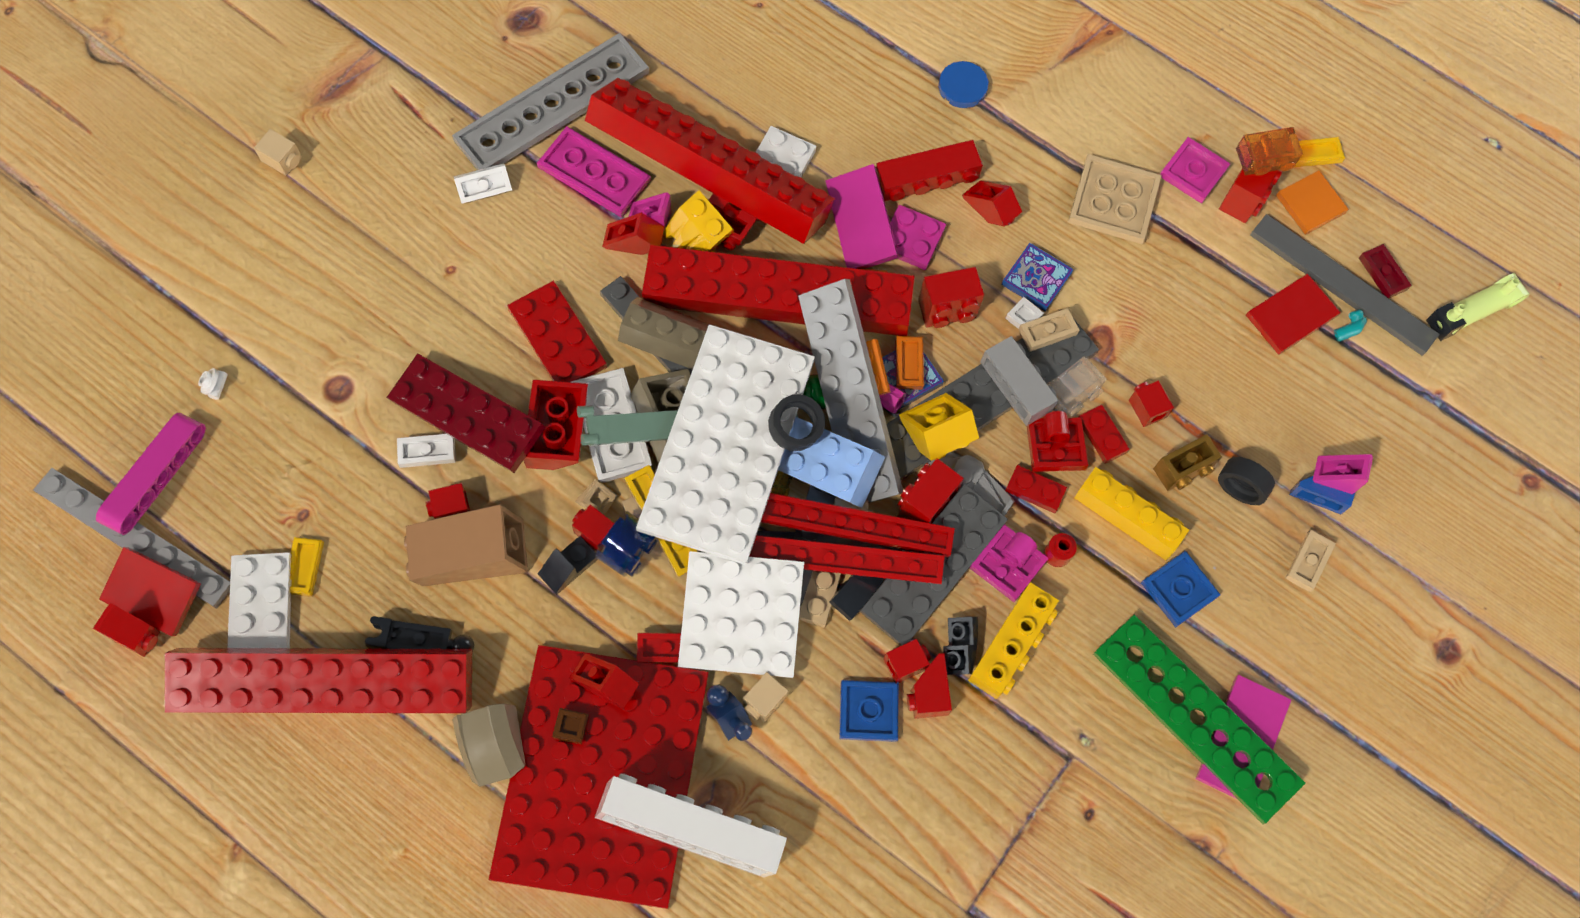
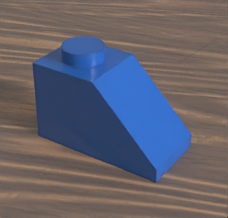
[1289,476,1355,515]

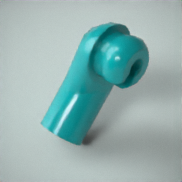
[1334,309,1367,342]

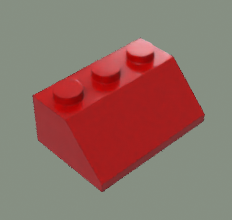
[523,379,588,470]

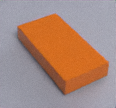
[896,336,924,390]

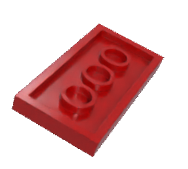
[507,280,607,382]

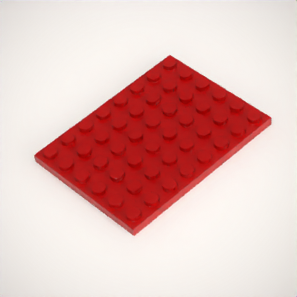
[488,645,709,909]

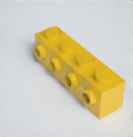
[1074,467,1189,561]
[968,582,1059,699]

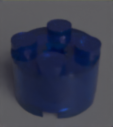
[595,511,658,577]

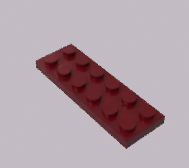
[386,353,545,473]

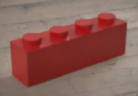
[876,140,983,202]

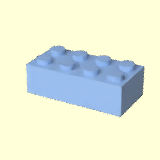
[778,417,885,508]

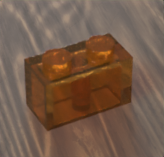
[1236,127,1303,175]

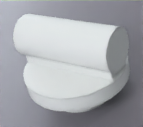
[198,368,228,400]

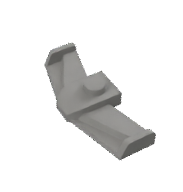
[921,452,1015,516]

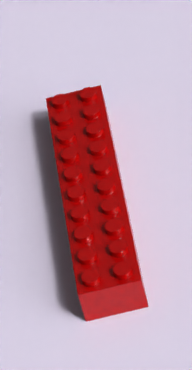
[585,78,835,244]
[642,245,915,336]
[165,648,472,714]

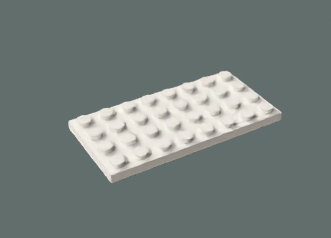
[636,325,815,565]

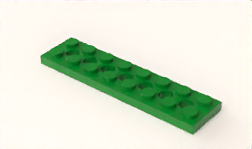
[1093,615,1306,825]

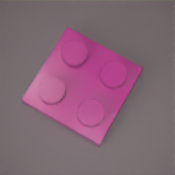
[1160,137,1230,204]
[890,205,946,270]

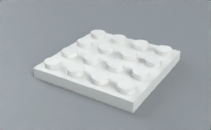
[678,551,804,678]

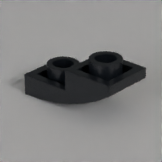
[829,575,886,621]
[943,617,978,675]

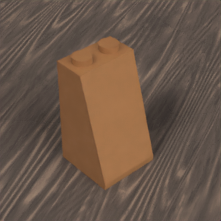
[404,505,528,586]

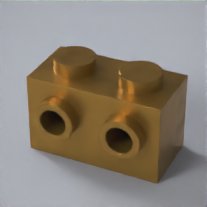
[1153,434,1222,492]

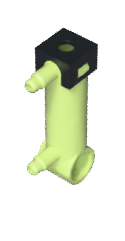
[1426,273,1530,341]

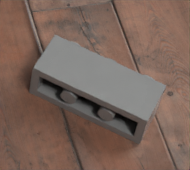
[980,336,1059,426]

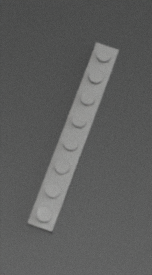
[33,468,230,609]

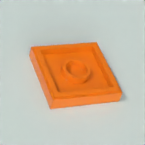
[1276,170,1349,235]

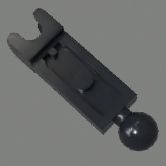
[365,616,474,652]

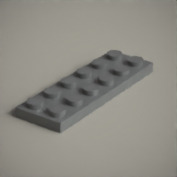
[859,484,1008,646]

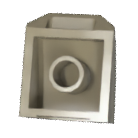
[452,703,525,787]

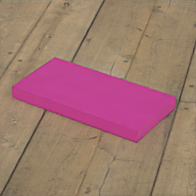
[537,126,651,218]
[825,164,899,269]
[1195,675,1291,799]

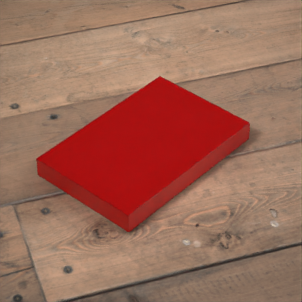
[1246,273,1341,355]
[99,547,201,636]

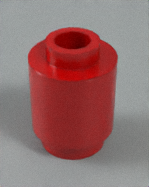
[1044,533,1077,567]

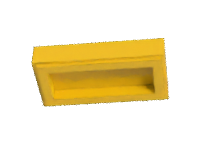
[1288,137,1345,167]
[290,537,324,597]

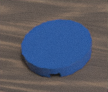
[938,61,989,108]

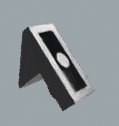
[538,536,599,595]

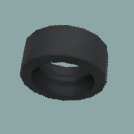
[768,394,825,451]
[1218,457,1275,506]

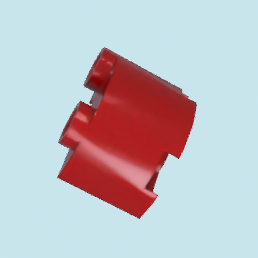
[708,193,757,250]

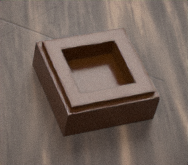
[552,708,589,745]

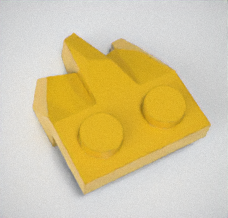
[663,190,734,252]

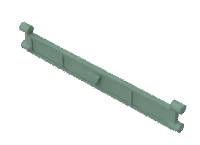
[577,405,805,446]

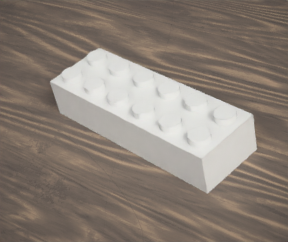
[595,774,787,877]

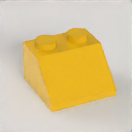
[899,393,979,461]

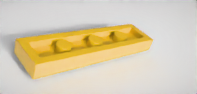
[624,465,697,577]

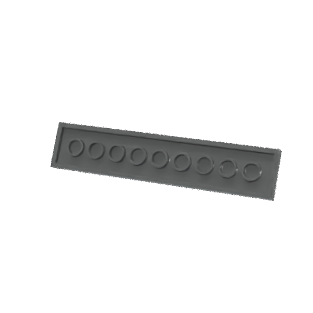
[886,318,1099,480]

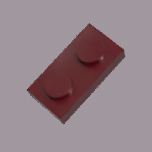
[1359,244,1412,299]

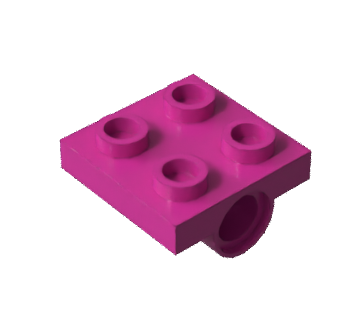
[970,524,1048,602]

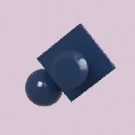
[706,685,752,741]

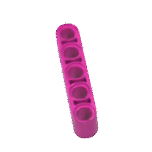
[96,413,206,535]

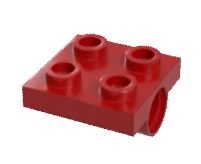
[1026,411,1088,472]

